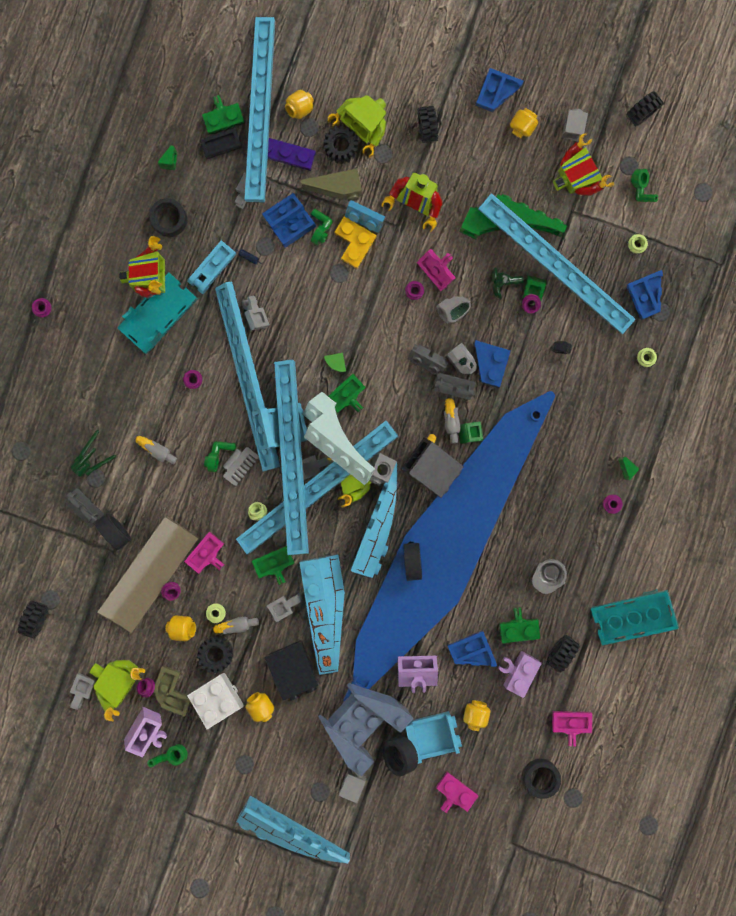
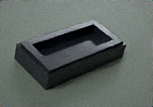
[200,128,242,160]

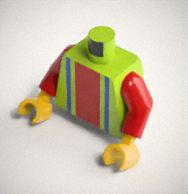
[553,133,614,196]
[382,173,442,232]
[119,236,165,299]

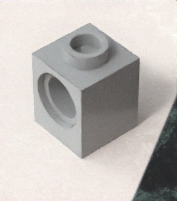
[562,109,588,142]
[369,453,397,485]
[339,769,366,803]

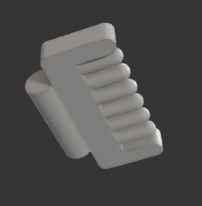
[223,447,259,486]

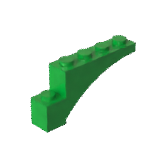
[459,194,567,240]

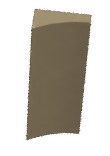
[97,517,199,633]

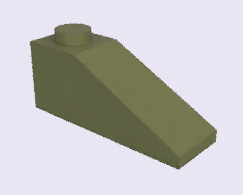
[301,168,362,201]

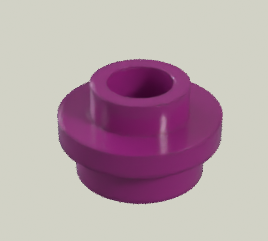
[405,281,424,300]
[522,294,541,313]
[32,298,52,317]
[183,370,203,389]
[603,495,623,514]
[161,582,181,601]
[137,678,155,698]

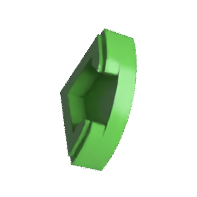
[324,353,346,373]

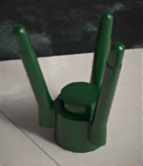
[70,430,116,477]

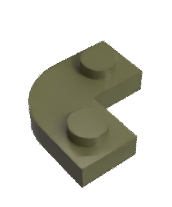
[154,666,191,716]

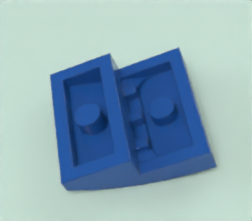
[262,193,316,248]

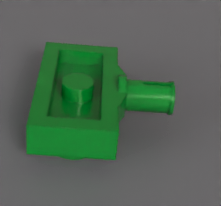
[202,95,245,135]
[328,374,366,413]
[252,546,295,585]
[499,607,540,643]

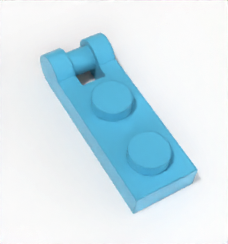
[188,240,236,294]

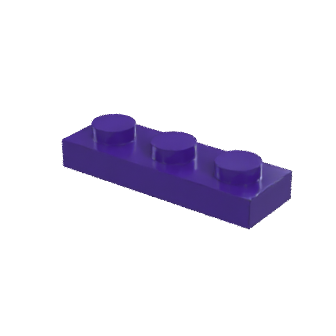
[267,138,316,171]

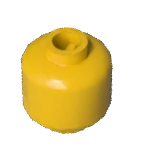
[285,90,314,119]
[510,108,538,139]
[165,615,196,642]
[245,692,274,722]
[463,700,491,731]

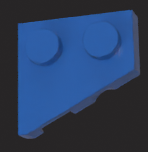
[476,68,524,112]
[626,270,663,320]
[474,340,511,388]
[447,630,497,667]

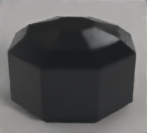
[552,341,572,354]

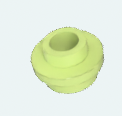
[628,234,648,254]
[637,348,657,367]
[248,502,267,520]
[206,603,226,623]

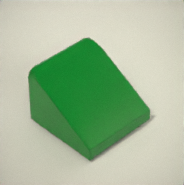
[158,145,178,170]
[523,276,546,300]
[459,422,483,444]
[618,457,639,480]

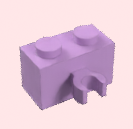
[499,651,542,698]
[398,656,438,693]
[124,707,167,758]

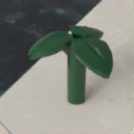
[491,267,523,300]

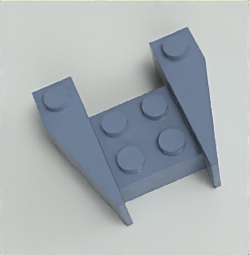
[318,683,414,776]

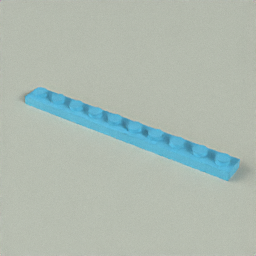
[245,17,275,202]
[478,193,635,334]
[215,282,280,472]
[274,360,309,555]
[236,421,399,554]

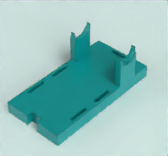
[117,272,198,354]
[591,589,679,645]

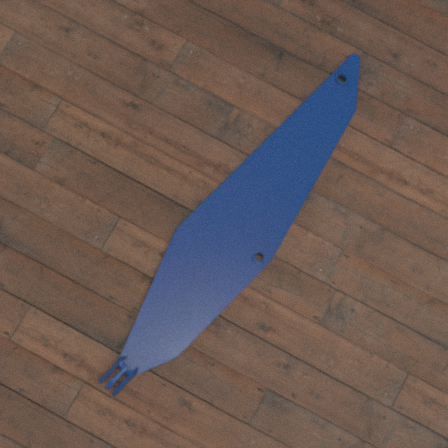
[343,391,555,701]

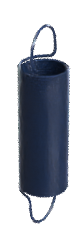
[235,249,262,264]

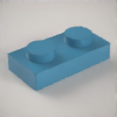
[345,200,385,233]

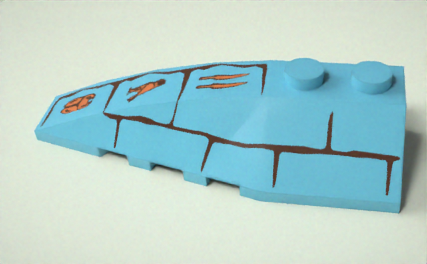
[351,462,397,578]
[299,555,345,675]
[236,796,350,864]

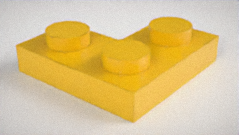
[334,216,377,269]

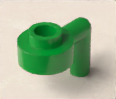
[631,169,658,202]
[311,208,333,246]
[204,441,236,472]
[147,744,188,767]

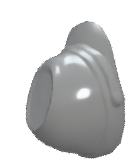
[532,559,567,594]

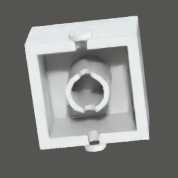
[187,673,244,729]

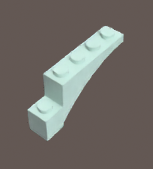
[303,392,375,485]

